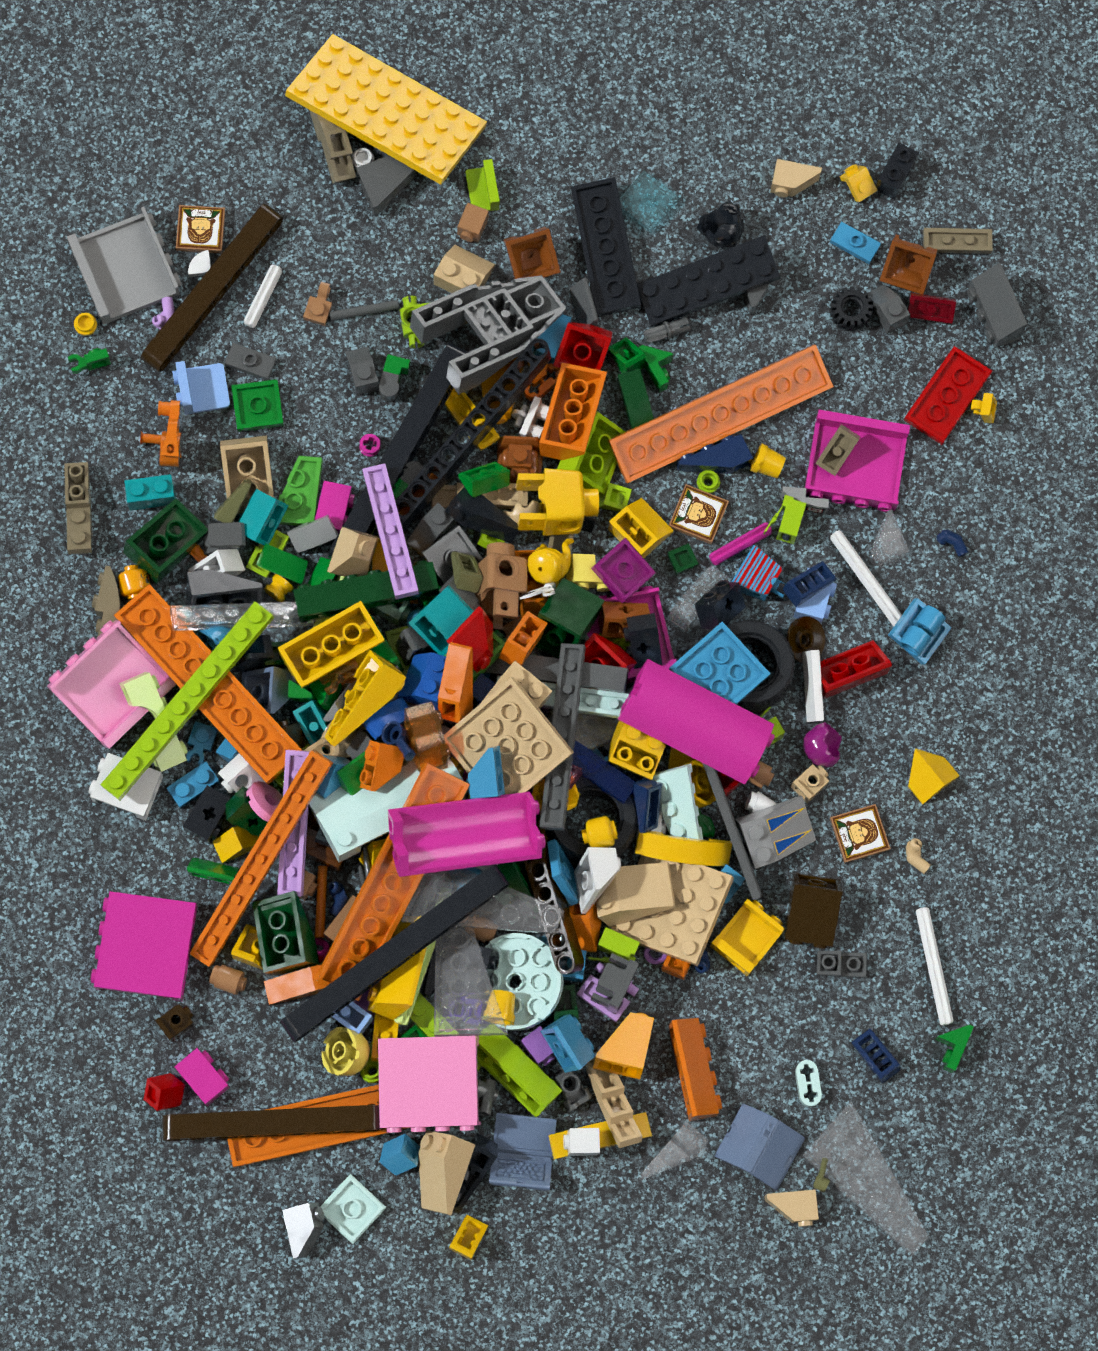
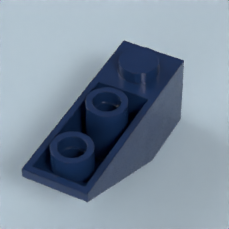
[677,434,753,474]

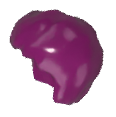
[803,722,842,768]

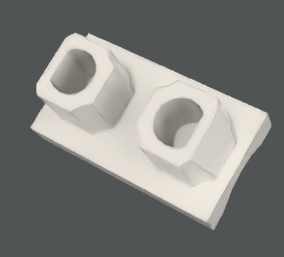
[511,396,549,439]

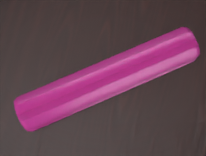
[709,522,772,565]

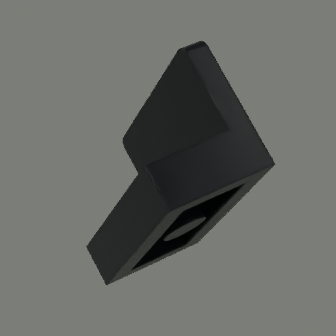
[230,635,274,672]

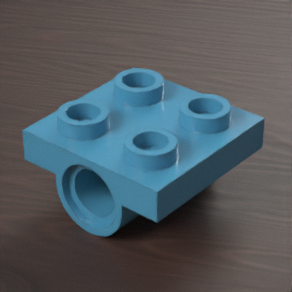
[888,598,952,665]

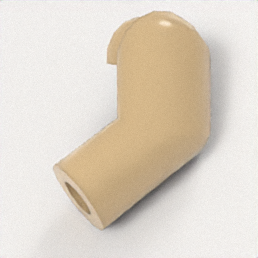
[906,838,931,874]

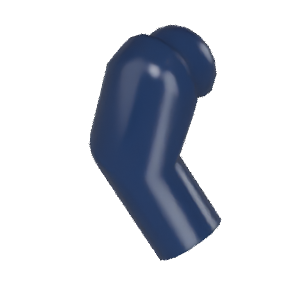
[328,881,348,917]

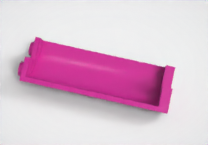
[618,659,775,784]
[388,792,546,877]

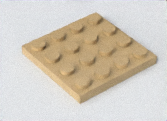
[440,677,574,795]
[611,855,734,966]

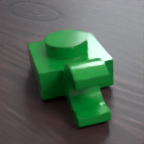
[68,348,111,374]

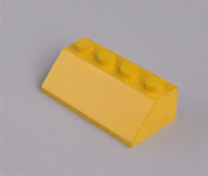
[278,601,385,688]
[367,916,427,1020]

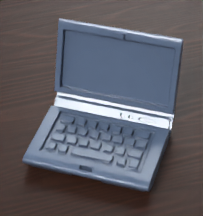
[714,1104,805,1191]
[489,1113,557,1191]

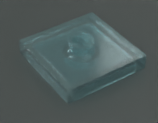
[620,171,679,233]

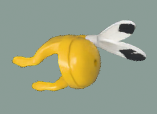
[520,538,574,599]

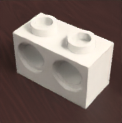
[218,754,266,794]

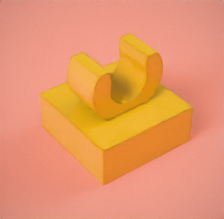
[971,393,997,423]

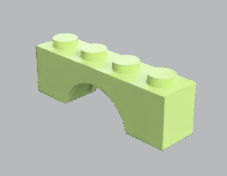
[119,672,188,772]

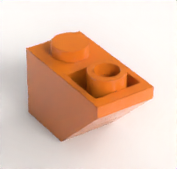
[360,740,404,792]
[569,902,602,952]

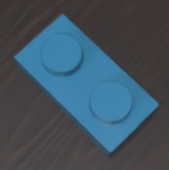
[166,761,220,809]

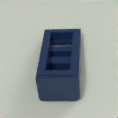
[783,561,837,607]
[634,778,662,834]
[851,1028,901,1084]

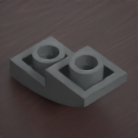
[817,951,868,978]

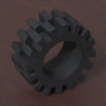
[830,286,873,332]

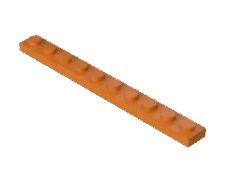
[189,750,334,967]

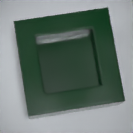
[667,543,699,575]

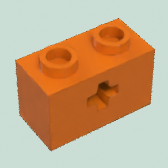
[499,611,548,666]

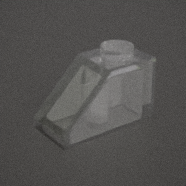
[871,509,910,567]

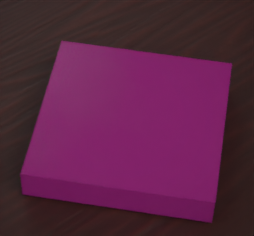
[591,538,656,603]

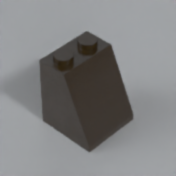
[785,872,843,949]

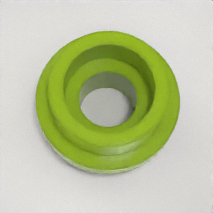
[697,470,720,493]

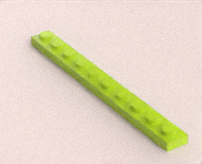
[100,601,274,801]

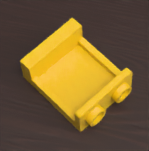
[710,899,785,976]

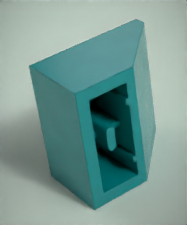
[409,585,474,656]

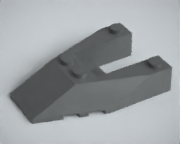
[410,275,567,395]

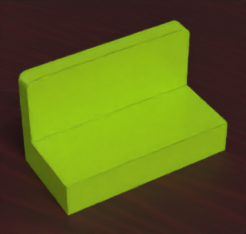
[465,159,500,211]

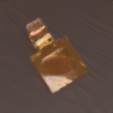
[320,659,359,695]

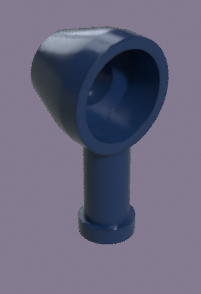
[381,721,416,761]

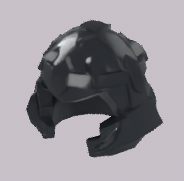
[696,201,744,248]

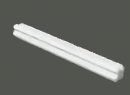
[830,530,902,626]
[916,907,953,1025]

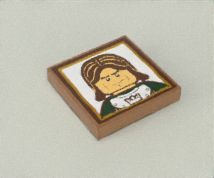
[176,205,225,254]
[669,484,729,545]
[830,804,890,864]

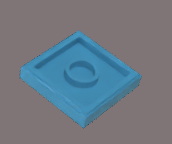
[547,839,579,906]

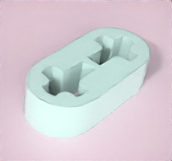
[795,1060,822,1107]

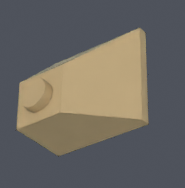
[327,527,380,577]

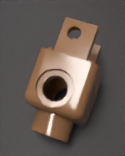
[474,542,528,631]

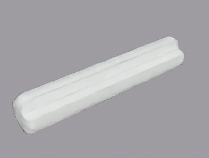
[244,265,282,328]

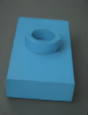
[830,221,881,264]

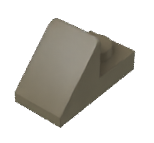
[815,424,861,476]

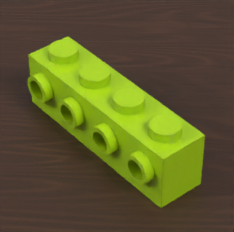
[477,1024,563,1117]

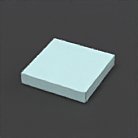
[320,1174,386,1244]

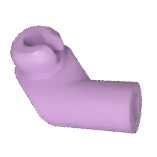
[152,297,175,329]

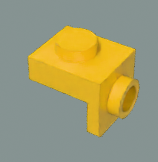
[840,164,878,202]

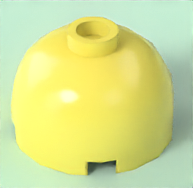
[321,1027,370,1076]

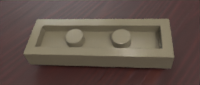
[923,228,993,254]

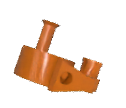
[140,400,181,468]

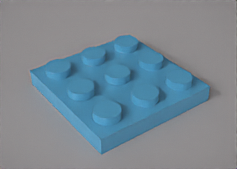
[669,622,771,705]

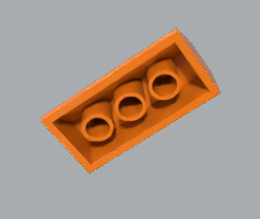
[539,363,607,460]
[669,1018,722,1122]

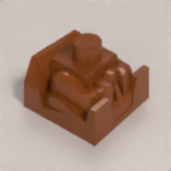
[503,227,561,279]
[880,235,937,294]
[496,436,543,483]

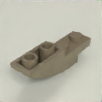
[310,110,356,184]
[64,462,93,554]
[92,566,122,637]

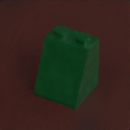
[536,578,605,659]

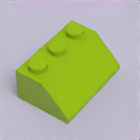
[557,411,625,495]

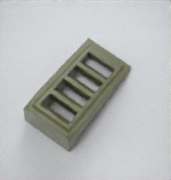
[214,478,252,523]
[451,551,483,593]

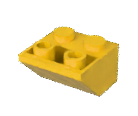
[608,498,674,558]
[608,720,666,780]

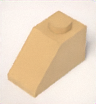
[770,159,822,197]
[764,1190,819,1227]

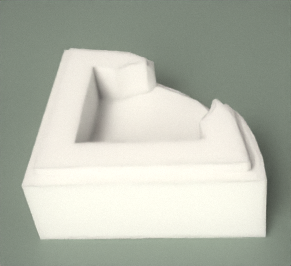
[188,250,211,277]

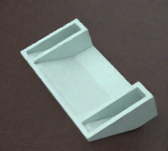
[309,736,469,862]

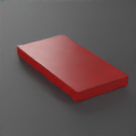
[904,346,992,445]

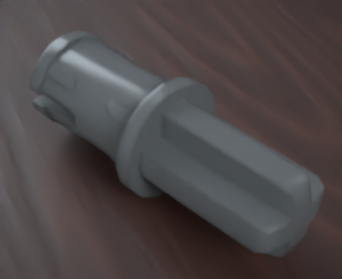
[644,317,690,343]

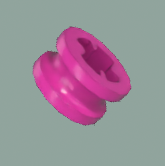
[360,434,380,457]

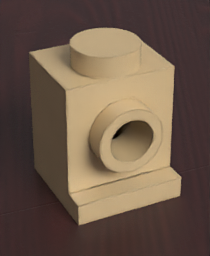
[791,764,829,803]

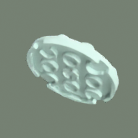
[470,933,563,1031]

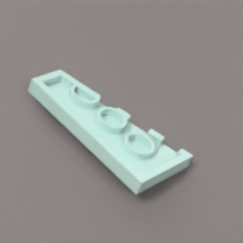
[652,764,703,840]

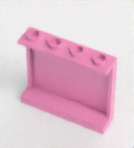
[47,620,176,749]
[378,1036,481,1133]

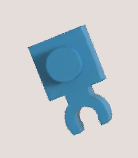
[186,721,218,765]

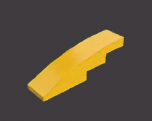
[548,1112,652,1159]

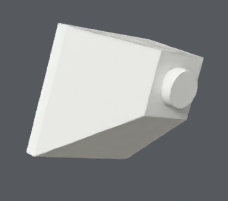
[574,847,621,914]

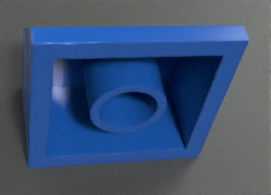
[397,652,446,711]

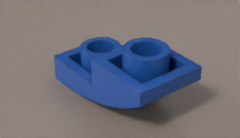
[362,697,416,740]

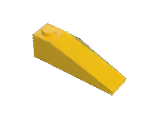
[325,650,406,747]

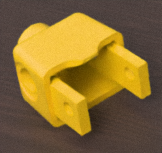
[516,468,599,536]

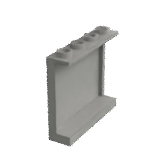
[67,207,182,325]

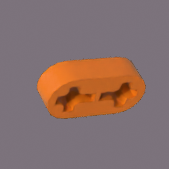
[524,363,560,401]

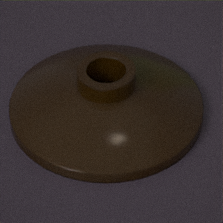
[786,616,825,663]

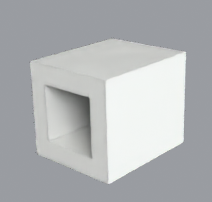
[563,1128,600,1156]

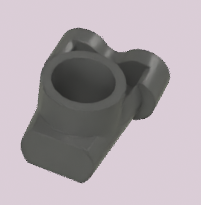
[554,1071,593,1112]
[478,1078,499,1119]

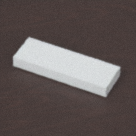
[802,650,824,722]

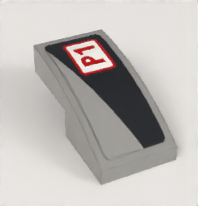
[780,487,829,515]

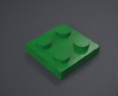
[231,379,284,432]

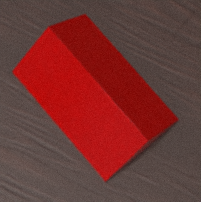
[820,640,892,700]

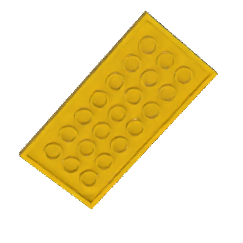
[285,34,487,185]

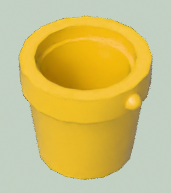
[750,443,786,478]
[483,990,515,1026]

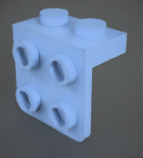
[172,361,230,415]

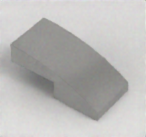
[287,515,338,553]

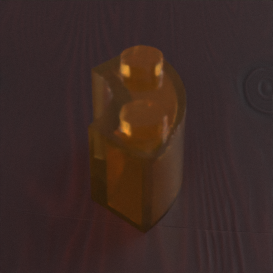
[404,701,451,773]

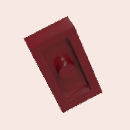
[908,293,956,324]

